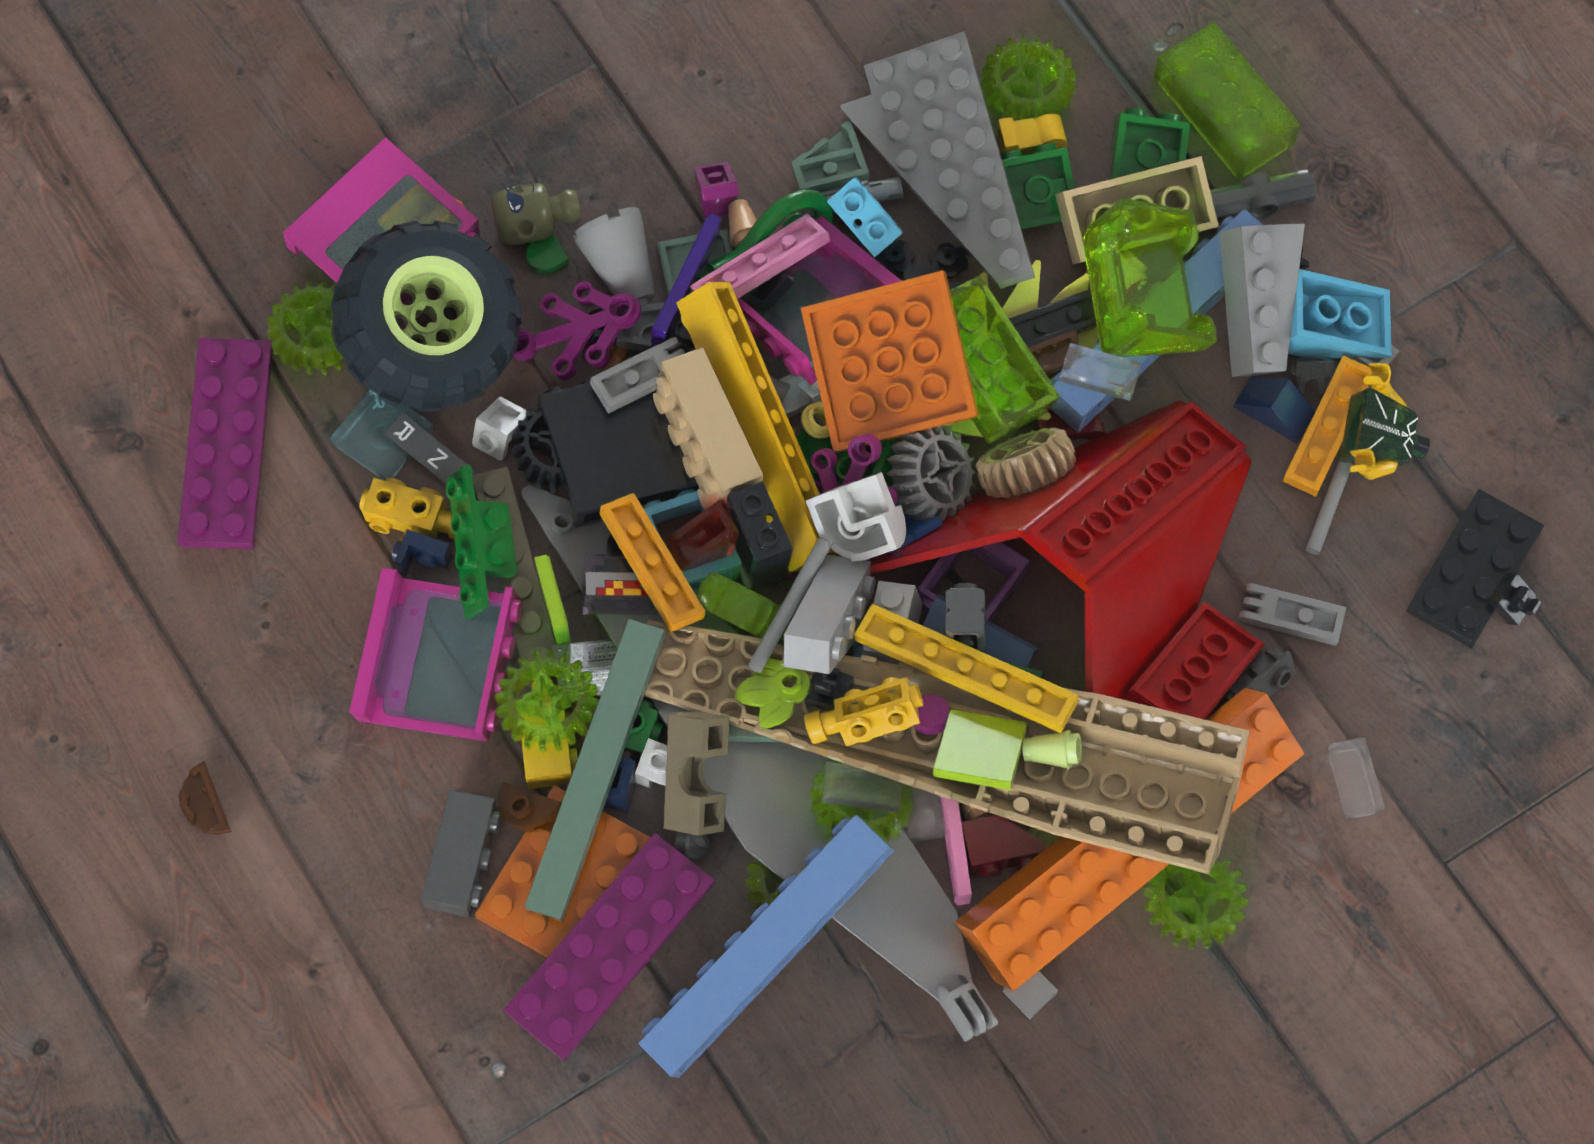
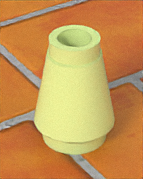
[1023,730,1082,769]

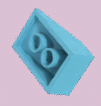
[1288,269,1392,358]

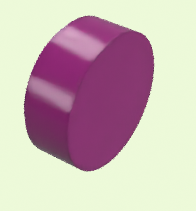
[914,694,950,735]

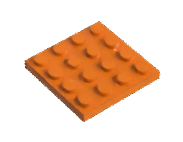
[801,270,979,453]
[475,785,651,958]

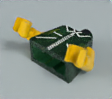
[1339,363,1430,480]

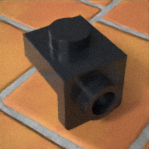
[740,269,796,313]

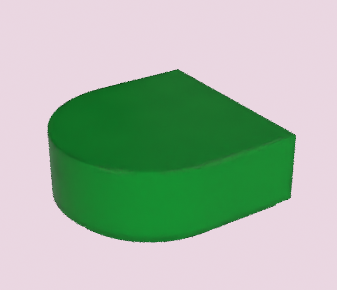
[526,234,569,275]

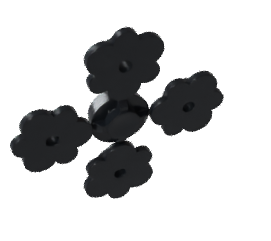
[874,240,969,315]

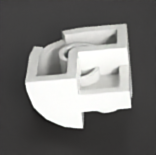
[806,472,906,562]

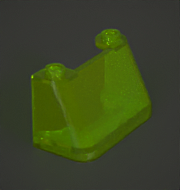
[1083,198,1218,358]

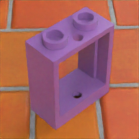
[917,542,1030,623]

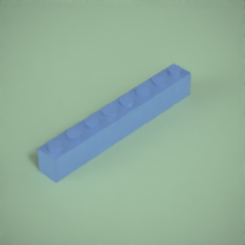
[1046,209,1263,433]
[638,815,895,1078]

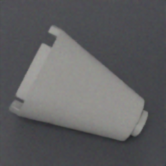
[573,207,655,305]

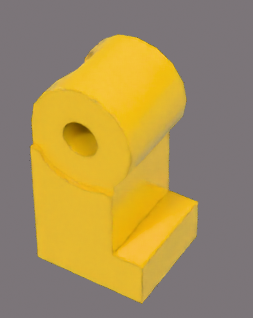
[996,114,1067,156]

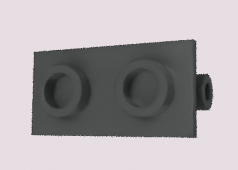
[1223,647,1296,703]

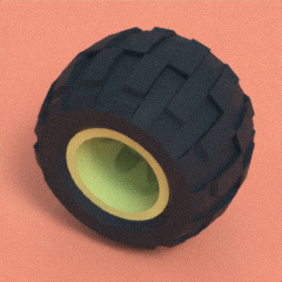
[330,221,522,411]

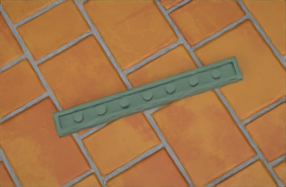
[524,619,666,922]

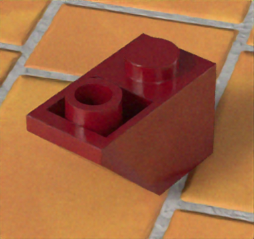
[961,815,1046,878]

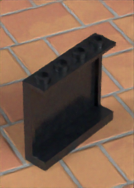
[537,378,699,528]

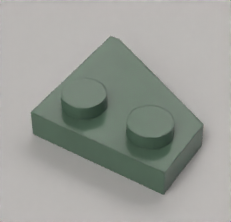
[791,120,870,192]

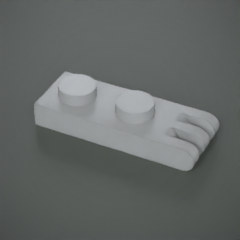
[590,337,686,413]
[1239,583,1346,646]

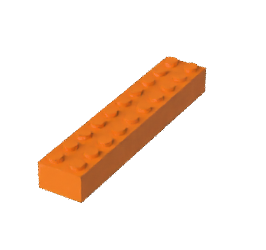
[955,688,1305,991]

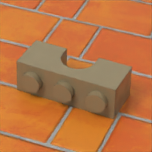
[663,711,729,836]

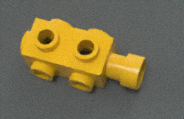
[359,478,455,540]
[804,677,924,746]

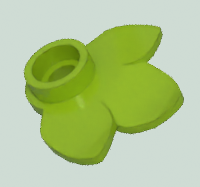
[734,658,811,729]

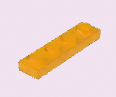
[1282,355,1372,497]
[599,493,705,633]

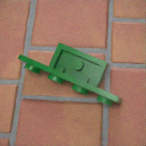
[446,465,517,619]

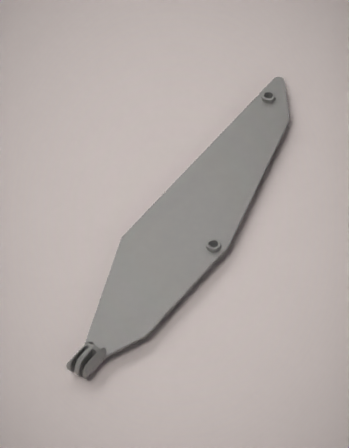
[521,485,998,1042]

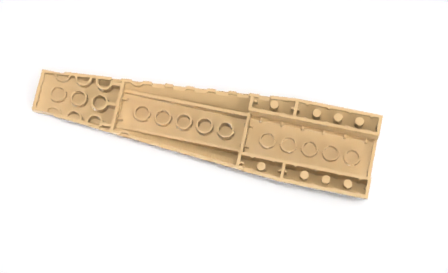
[644,619,1250,874]

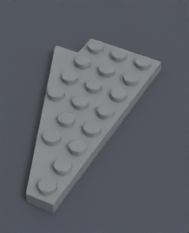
[840,31,1035,289]

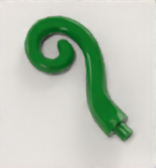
[698,190,834,280]

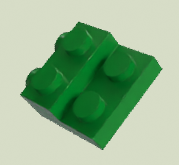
[1109,108,1191,180]
[1000,143,1075,230]

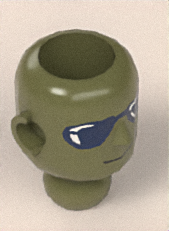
[491,182,581,246]

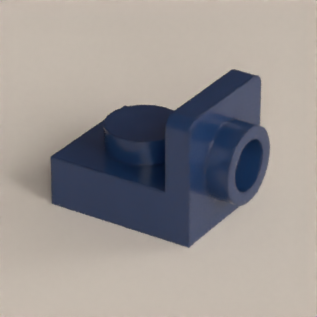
[392,530,453,576]

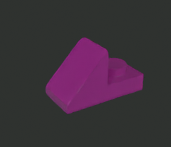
[694,161,739,217]

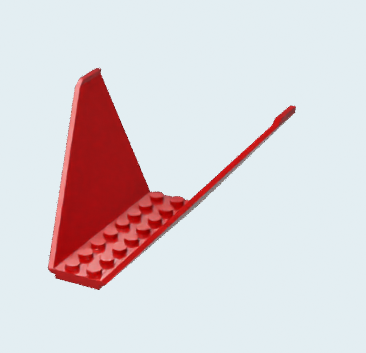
[865,401,1252,701]

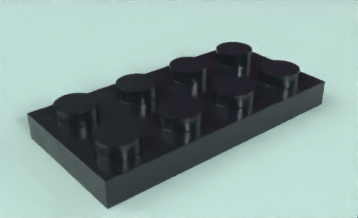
[1406,489,1544,649]

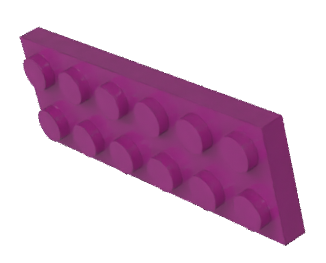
[177,338,273,549]
[503,833,715,1062]

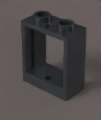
[723,481,793,590]

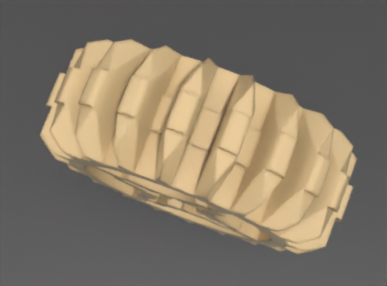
[975,428,1077,498]

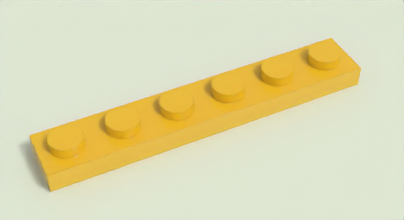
[854,604,1079,733]

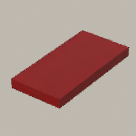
[1125,601,1265,720]

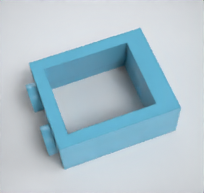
[827,176,903,257]
[643,489,742,593]

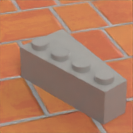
[1219,224,1305,377]
[784,555,876,674]

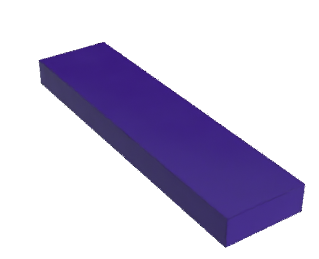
[651,213,722,347]

